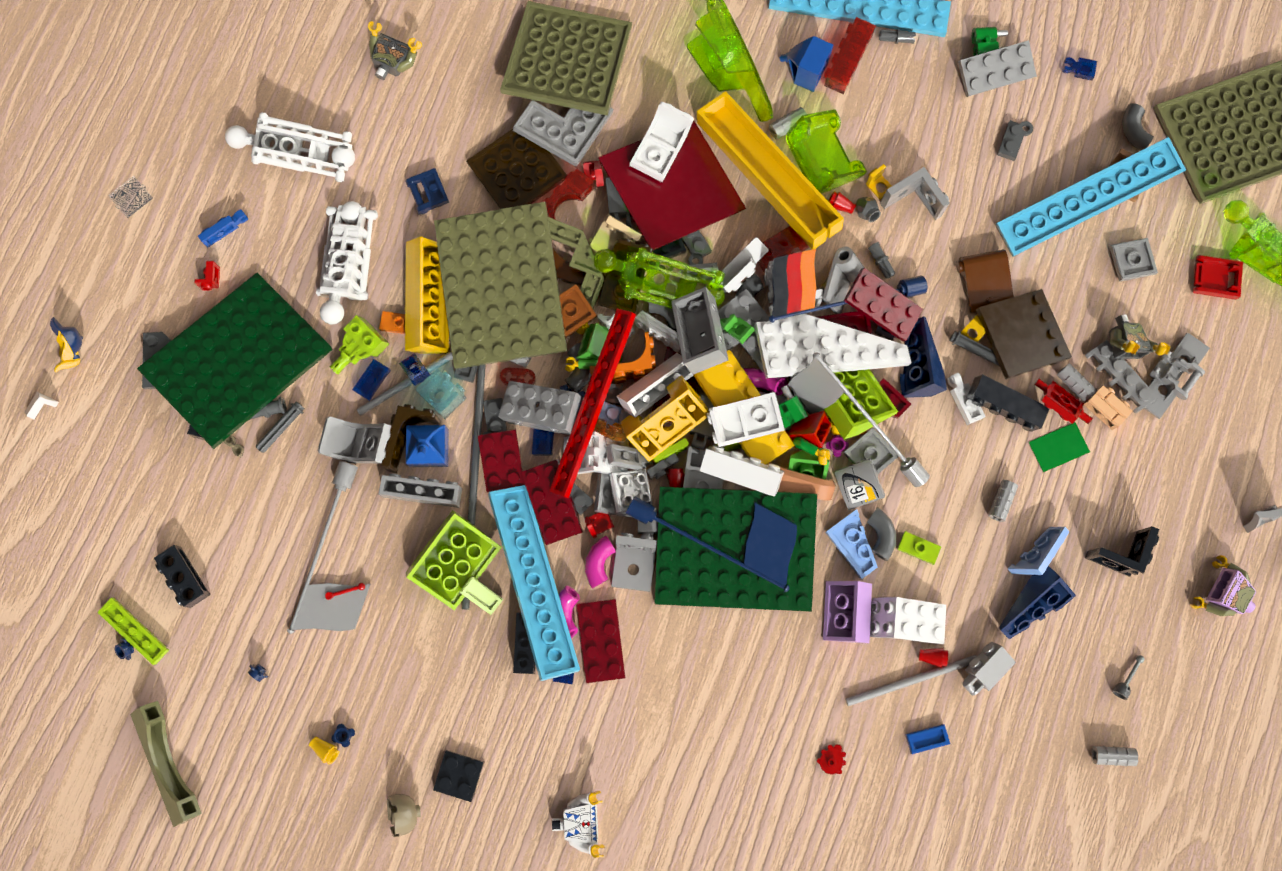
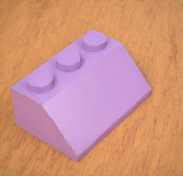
[823,581,872,643]

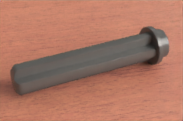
[949,331,1000,367]
[256,401,305,453]

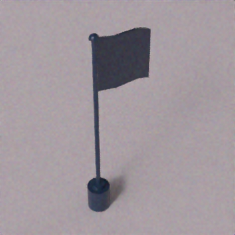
[626,496,797,592]

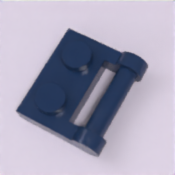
[405,168,450,215]

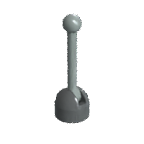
[1112,655,1145,700]

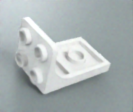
[630,102,694,182]
[707,392,785,447]
[870,597,946,644]

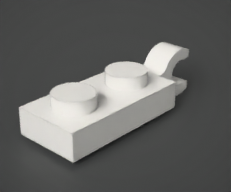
[947,373,986,425]

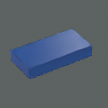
[905,724,950,754]

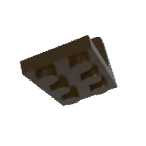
[598,238,653,313]
[382,404,441,473]

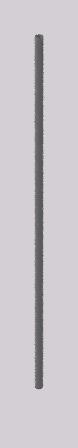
[462,365,486,610]

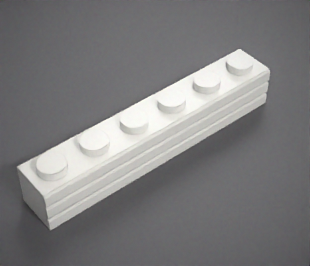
[635,310,681,354]

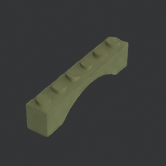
[130,701,202,827]

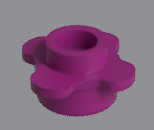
[825,435,849,457]

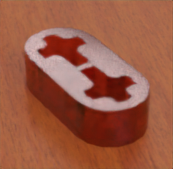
[500,367,536,386]

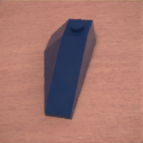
[900,316,947,398]
[999,566,1076,639]

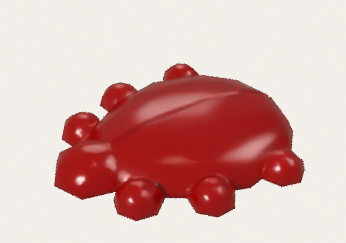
[817,744,846,775]

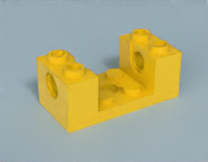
[620,375,709,462]

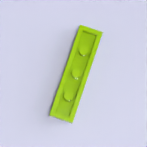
[97,597,169,665]

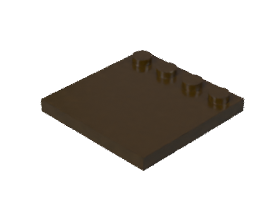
[466,129,568,209]
[976,289,1072,379]

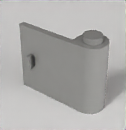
[823,247,865,314]

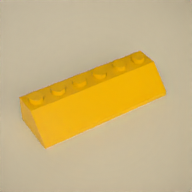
[405,236,449,354]
[693,350,795,465]

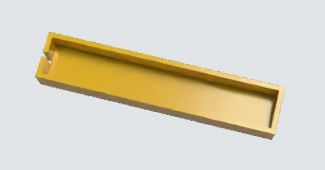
[697,91,844,250]

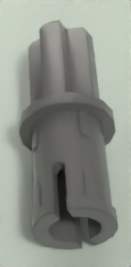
[879,29,916,44]
[868,242,895,279]

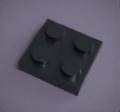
[433,750,485,802]

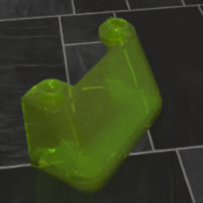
[786,109,867,194]

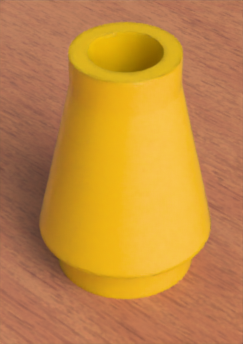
[309,736,340,765]

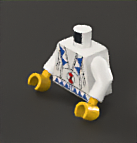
[552,791,605,858]

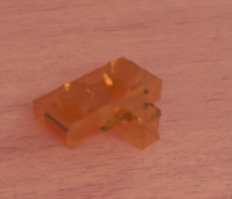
[594,418,626,442]

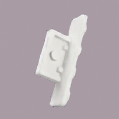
[705,237,769,302]

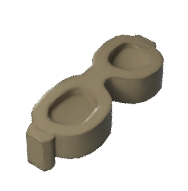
[223,435,244,458]

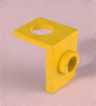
[866,164,892,200]
[961,314,985,342]

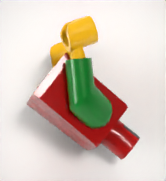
[785,411,840,465]

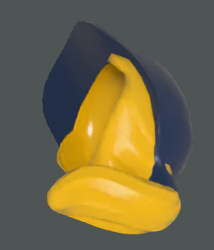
[50,317,83,372]

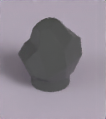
[856,197,881,222]

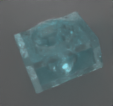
[415,368,466,419]

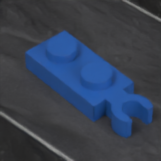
[198,209,248,248]

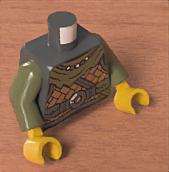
[368,21,422,80]
[1109,314,1171,359]

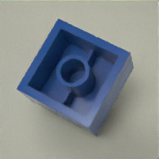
[779,36,834,92]
[406,425,449,468]

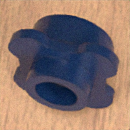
[114,638,134,660]
[248,664,268,682]
[331,724,355,747]

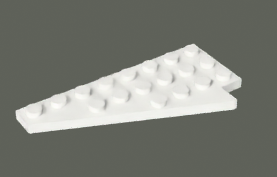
[754,304,911,378]

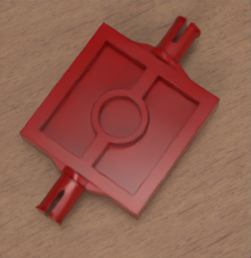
[1034,378,1093,424]

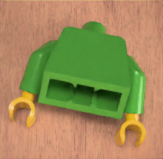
[565,323,622,372]

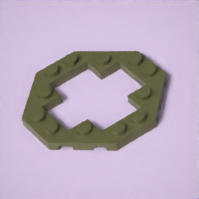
[548,217,604,309]

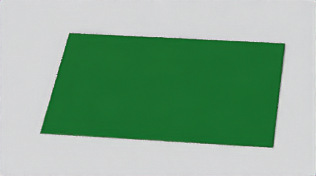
[1029,422,1090,472]

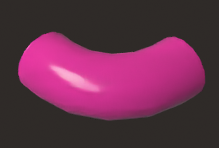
[743,368,788,395]
[585,535,616,589]
[559,586,580,638]

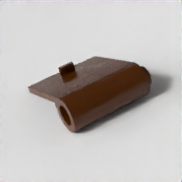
[956,249,1014,313]

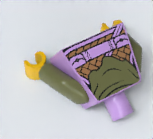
[1190,555,1256,616]

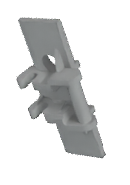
[1144,333,1210,419]

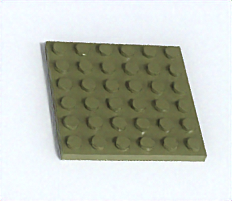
[500,1,632,116]

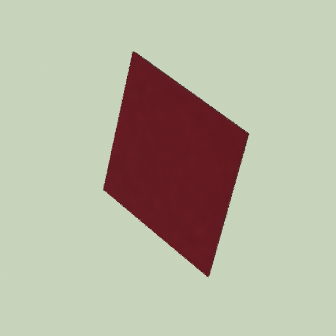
[598,120,746,250]

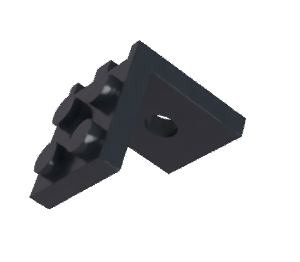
[1085,526,1160,577]

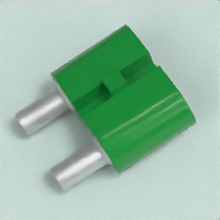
[971,27,1008,56]
[779,385,808,429]

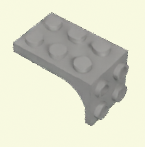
[318,417,391,464]

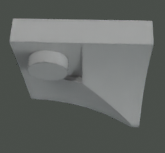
[1243,505,1282,533]

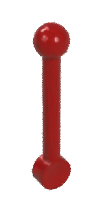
[325,583,365,600]

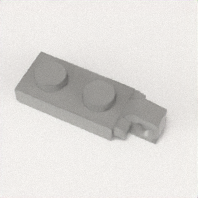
[605,444,652,470]

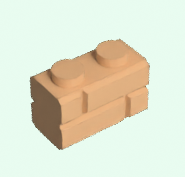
[1084,385,1133,430]

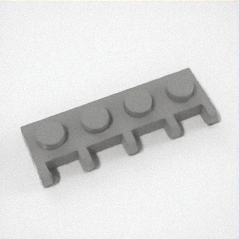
[1085,340,1158,414]

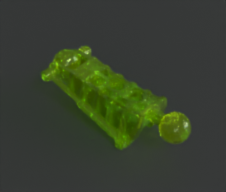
[1223,200,1282,286]
[593,247,725,309]

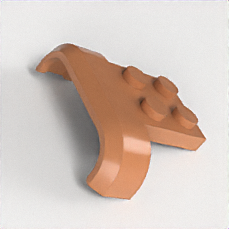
[767,462,836,501]

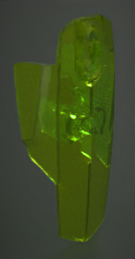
[687,0,773,122]

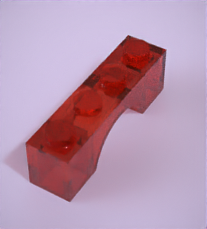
[543,168,594,220]

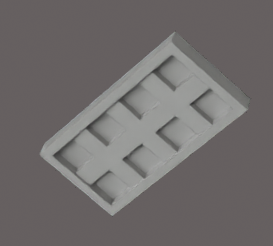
[958,40,1037,97]

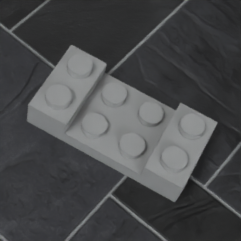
[683,447,723,489]

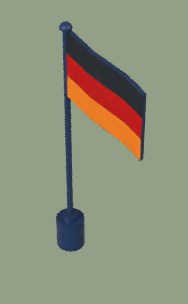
[769,249,928,323]

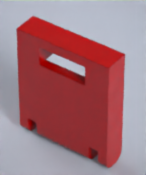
[1193,255,1243,300]

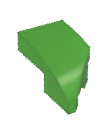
[720,314,755,344]

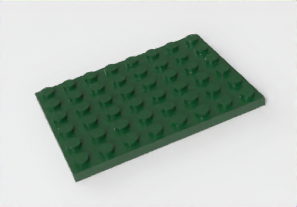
[137,273,333,449]
[655,486,817,612]

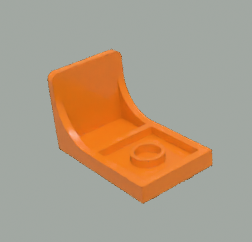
[590,332,656,383]

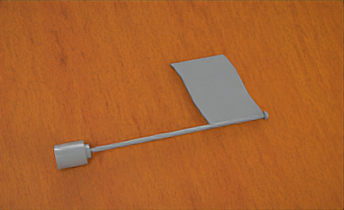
[788,352,930,487]
[287,461,370,634]

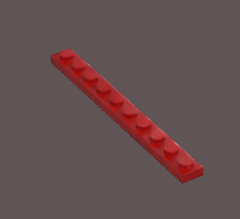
[550,308,636,498]

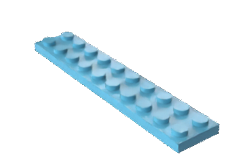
[769,0,951,37]
[996,137,1186,257]
[488,485,580,681]

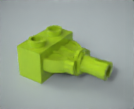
[329,315,390,375]

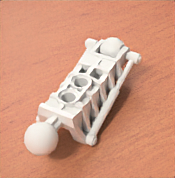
[225,112,355,182]
[316,201,378,325]

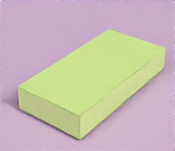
[459,576,503,615]

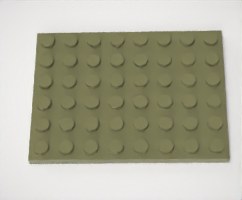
[1154,60,1282,204]
[434,202,568,369]

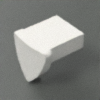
[25,392,59,419]

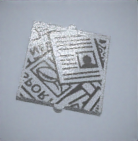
[108,176,153,218]

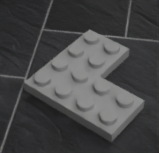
[513,100,614,167]
[702,289,769,372]

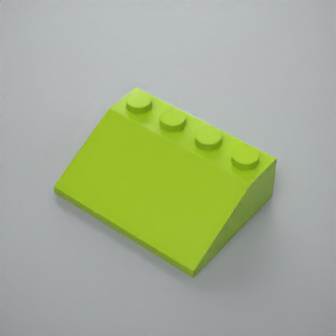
[824,369,898,440]
[405,510,502,611]

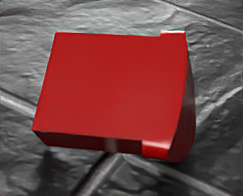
[584,512,614,538]

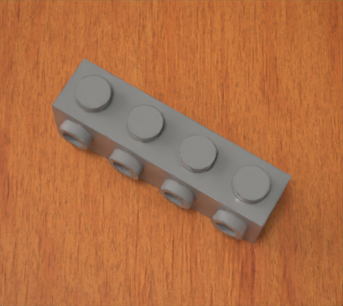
[379,474,462,508]

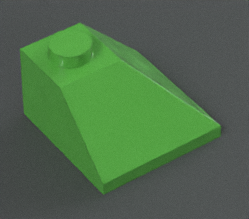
[788,448,829,479]

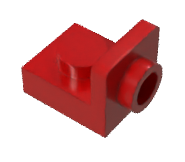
[583,160,604,187]
[194,261,220,291]

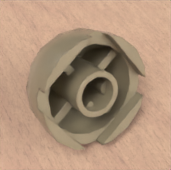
[387,794,421,837]

